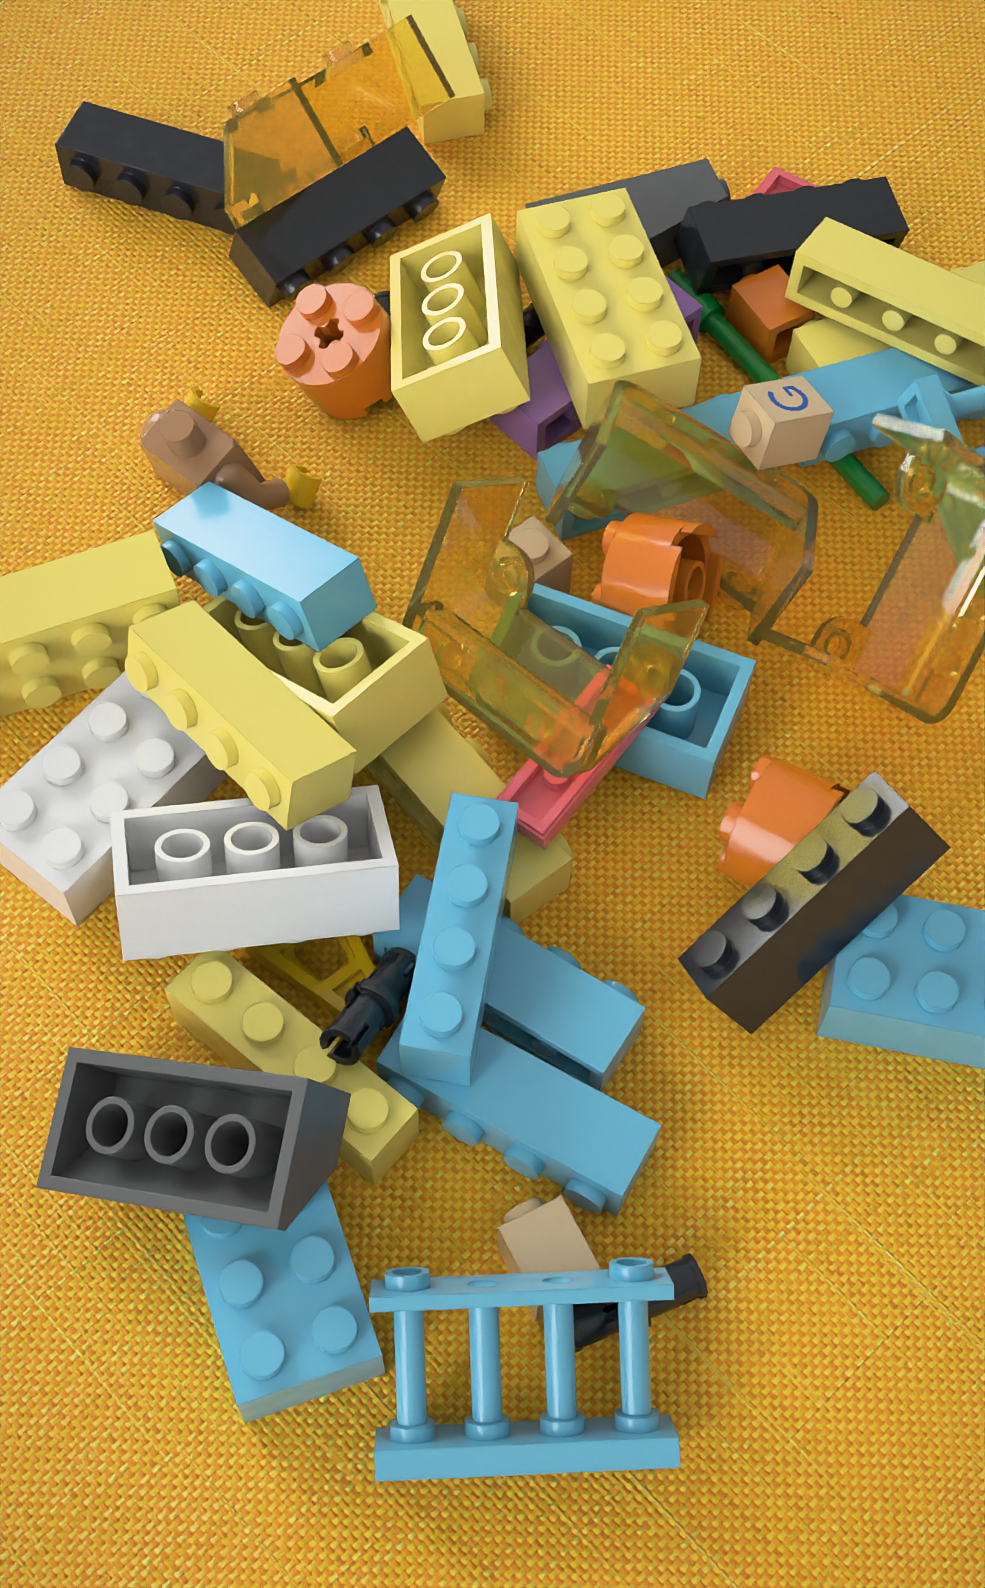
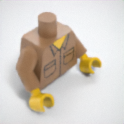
[139,387,323,511]

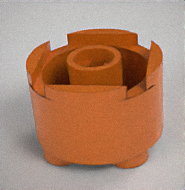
[274,283,394,419]
[591,512,722,640]
[717,754,853,888]

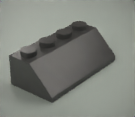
[36,1047,351,1231]

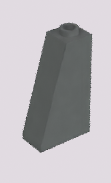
[525,159,731,268]

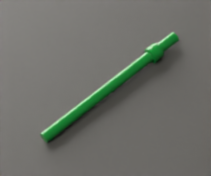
[667,269,890,510]

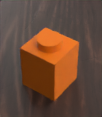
[726,264,816,364]

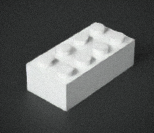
[0,671,229,927]
[110,785,400,961]

